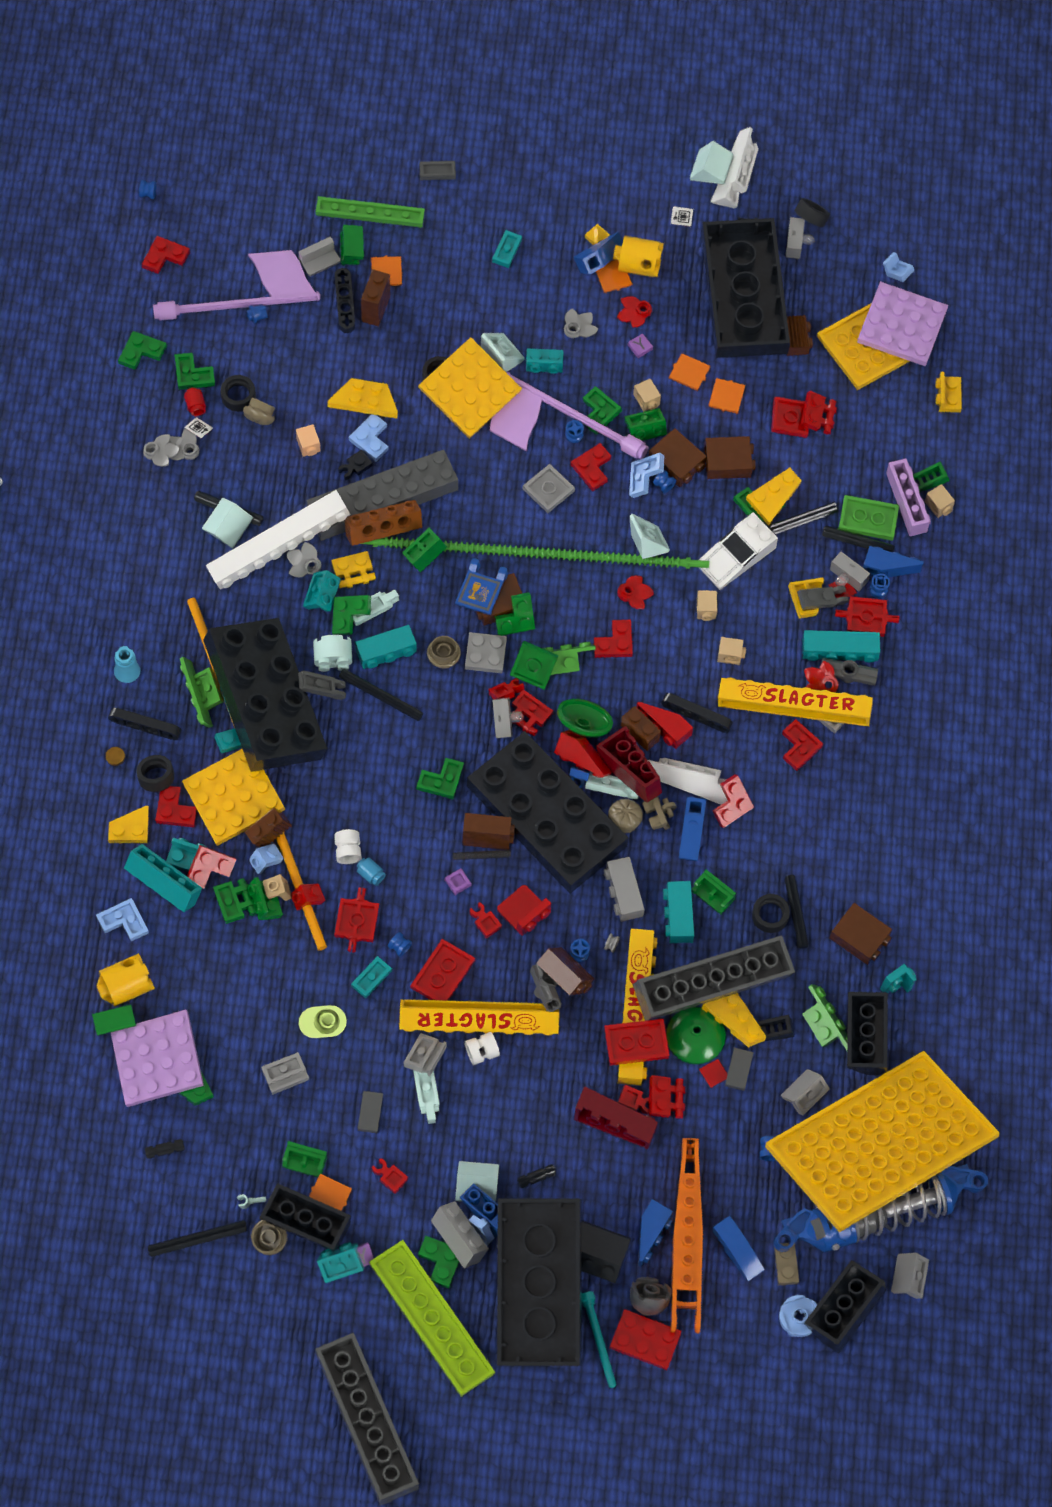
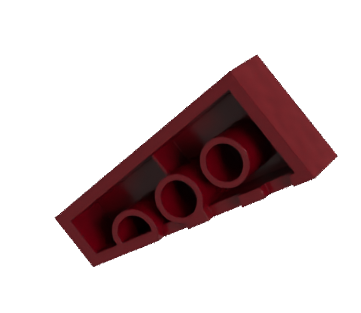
[596,726,662,803]
[574,1086,658,1149]

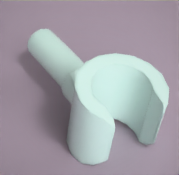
[237,1195,266,1209]

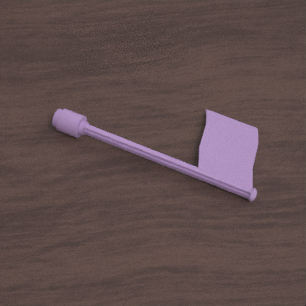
[153,250,320,321]
[490,372,648,459]

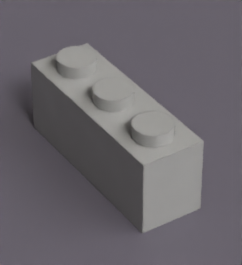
[604,857,644,922]
[431,1201,489,1268]

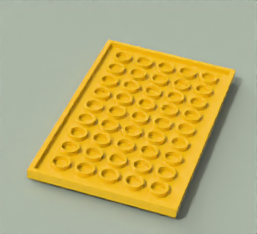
[765,1051,999,1232]

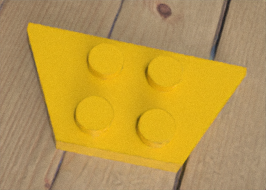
[328,378,398,418]

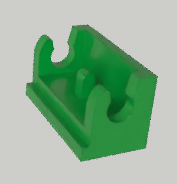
[340,224,364,265]
[402,528,447,572]
[691,869,736,915]
[92,1005,136,1036]
[282,1141,327,1177]

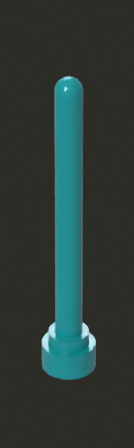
[582,1291,616,1388]

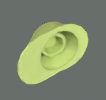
[298,1005,347,1038]

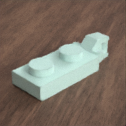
[353,590,399,626]
[585,771,638,799]
[413,1070,440,1124]

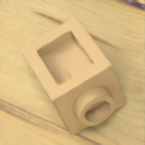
[263,874,292,901]

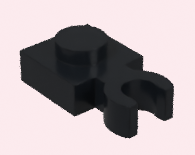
[338,449,373,480]

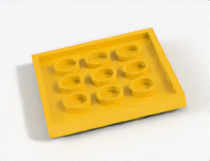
[817,303,910,390]
[418,337,522,439]
[182,749,285,846]

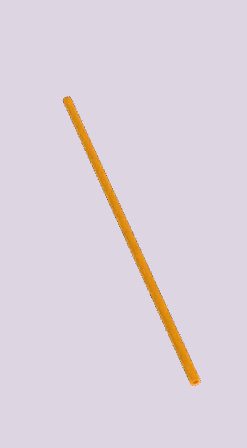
[187,598,327,951]

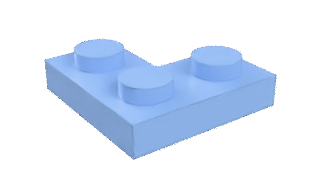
[349,414,388,462]
[629,453,664,498]
[96,898,149,942]

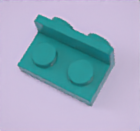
[526,349,563,374]
[303,570,341,612]
[166,838,207,872]
[880,964,916,993]
[317,1242,364,1283]

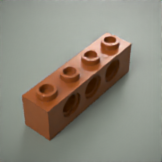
[345,500,422,546]

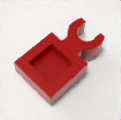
[488,678,525,699]
[469,902,502,939]
[618,1084,649,1114]
[372,1158,408,1194]

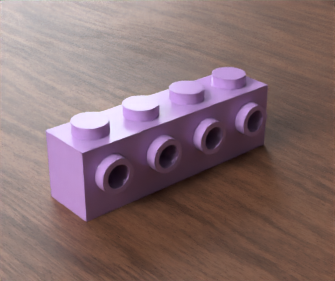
[886,459,931,537]

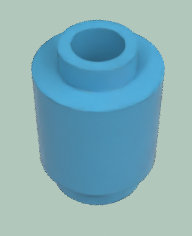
[357,857,386,886]

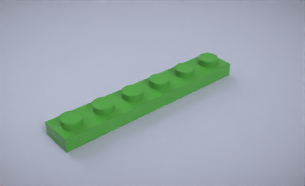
[316,196,425,227]

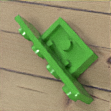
[542,642,596,675]
[180,657,224,728]
[802,984,848,1051]

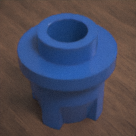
[246,304,268,323]

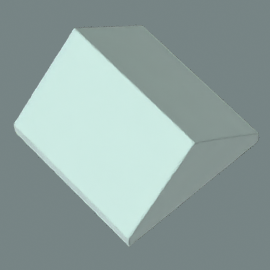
[690,141,734,184]
[481,333,525,372]
[202,498,253,549]
[630,514,670,559]
[455,1161,499,1202]

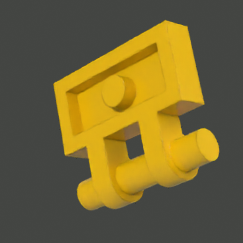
[331,551,376,589]

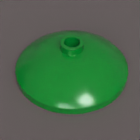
[557,699,613,737]
[666,1007,726,1064]

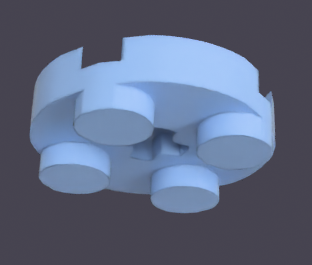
[779,1295,817,1337]

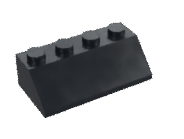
[847,992,888,1075]
[260,1183,351,1251]
[582,1220,631,1283]
[804,1260,886,1354]

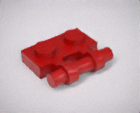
[801,390,837,435]
[511,689,554,737]
[649,1075,685,1119]

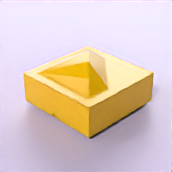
[585,224,610,245]

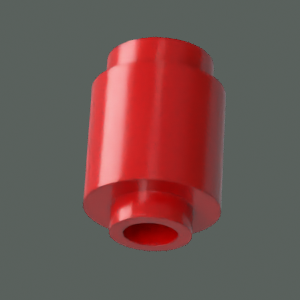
[184,388,206,416]

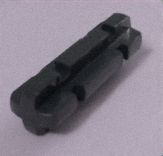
[145,1139,185,1159]
[517,1164,556,1188]

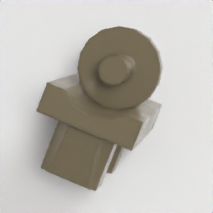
[642,797,677,830]

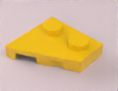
[788,577,824,619]
[108,806,149,843]

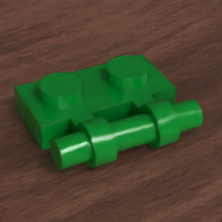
[213,878,256,924]

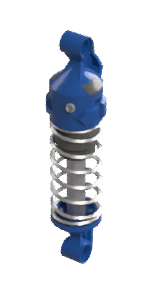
[773,1164,988,1253]

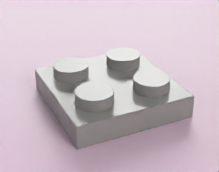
[522,464,575,513]
[465,632,507,674]

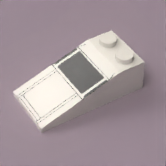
[699,512,778,590]

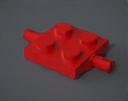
[835,596,900,637]
[334,888,379,952]

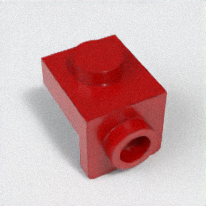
[291,884,325,910]

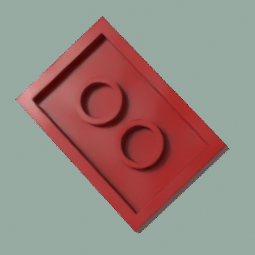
[410,939,475,1001]
[604,1019,669,1066]
[610,1309,682,1370]

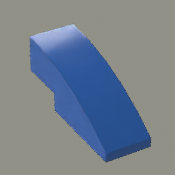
[712,1216,764,1282]

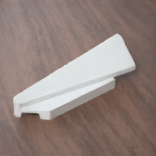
[711,127,758,208]
[648,758,727,804]

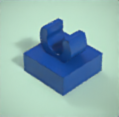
[569,765,590,788]

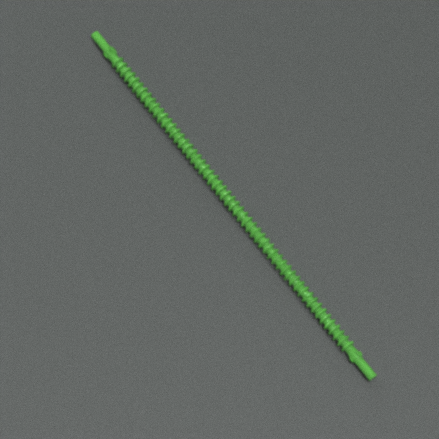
[361,537,709,569]

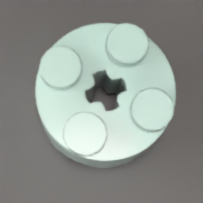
[313,635,352,672]

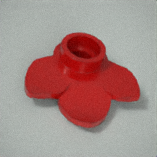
[617,297,652,328]
[617,575,654,609]
[804,661,839,692]

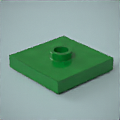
[510,641,559,690]

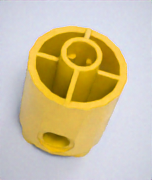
[613,236,664,278]
[96,953,155,1007]

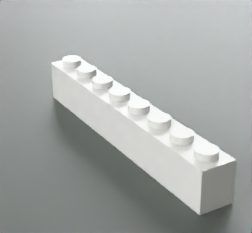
[206,490,350,590]

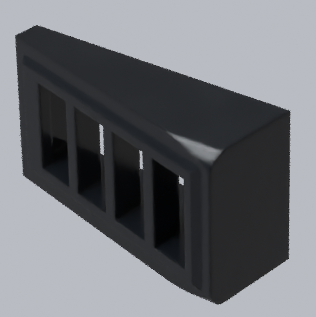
[757,1014,795,1041]

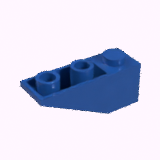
[574,231,623,275]
[863,546,923,577]
[678,797,706,861]
[460,1183,498,1239]
[638,1199,674,1267]

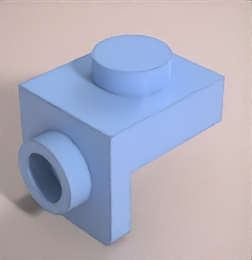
[883,252,914,282]
[249,843,284,874]
[469,1215,494,1246]

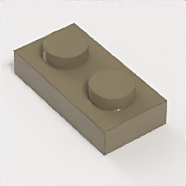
[774,1243,799,1286]

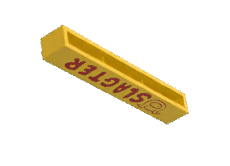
[718,677,873,727]
[617,929,657,1086]
[399,999,559,1035]

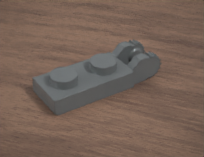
[797,586,849,610]
[298,671,346,700]

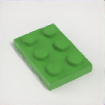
[838,495,899,541]

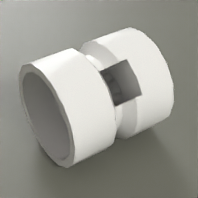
[334,829,362,864]
[464,1032,500,1065]

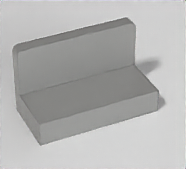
[299,236,341,277]
[781,1069,830,1115]
[891,1253,929,1299]

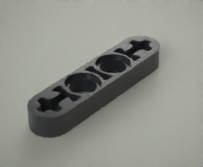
[335,268,355,333]
[661,693,733,733]
[108,708,182,740]

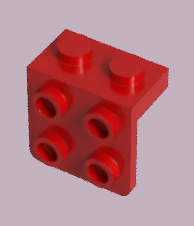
[497,885,551,936]

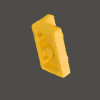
[935,372,962,413]

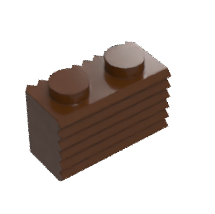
[787,315,813,356]
[620,706,660,751]
[245,807,292,848]

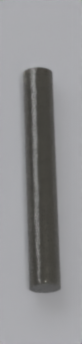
[453,850,511,860]

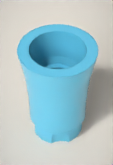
[114,646,141,683]

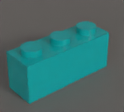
[355,625,417,669]
[663,881,694,943]

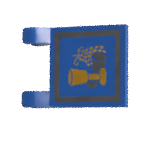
[455,558,508,615]

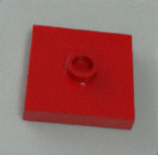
[771,396,809,438]

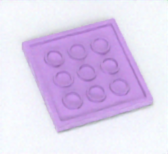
[857,282,948,366]
[111,1010,204,1107]

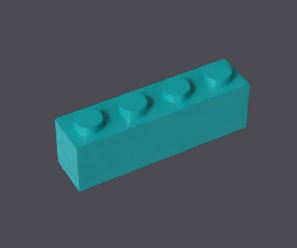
[802,630,880,663]
[124,844,202,912]

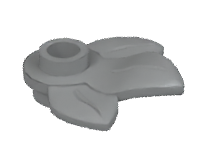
[564,309,598,338]
[169,428,199,460]
[143,434,180,467]
[287,542,321,577]

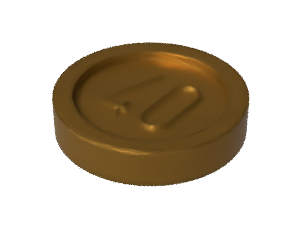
[106,747,125,766]

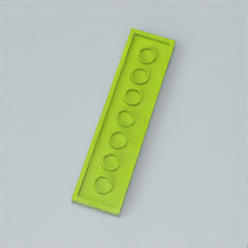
[369,1240,495,1397]

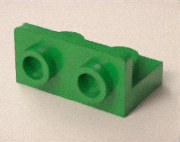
[624,408,667,441]
[248,877,283,920]

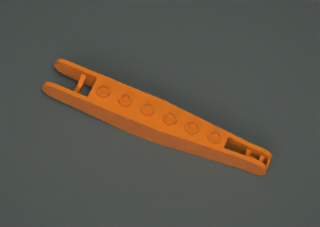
[671,1138,703,1334]

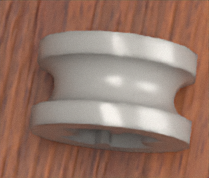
[604,933,620,953]

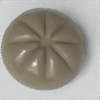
[243,397,275,425]
[427,636,461,669]
[608,799,643,834]
[251,1220,287,1255]

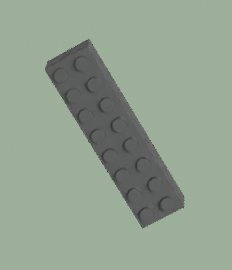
[306,449,458,541]
[632,935,795,1021]
[315,1333,419,1506]

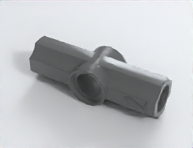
[822,658,878,686]
[530,964,562,1012]

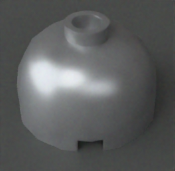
[630,1277,672,1316]

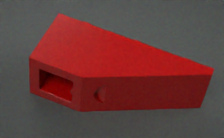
[636,702,693,749]
[554,730,611,778]

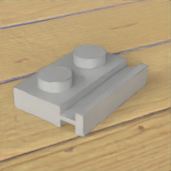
[404,1033,447,1076]
[261,1052,309,1095]

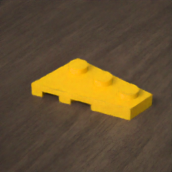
[746,468,802,526]
[701,993,766,1047]

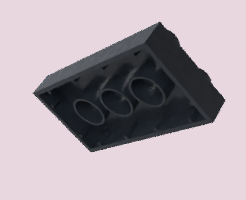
[701,218,790,358]
[203,618,327,772]
[467,731,628,894]
[497,1198,582,1366]

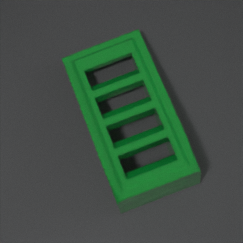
[913,462,950,492]

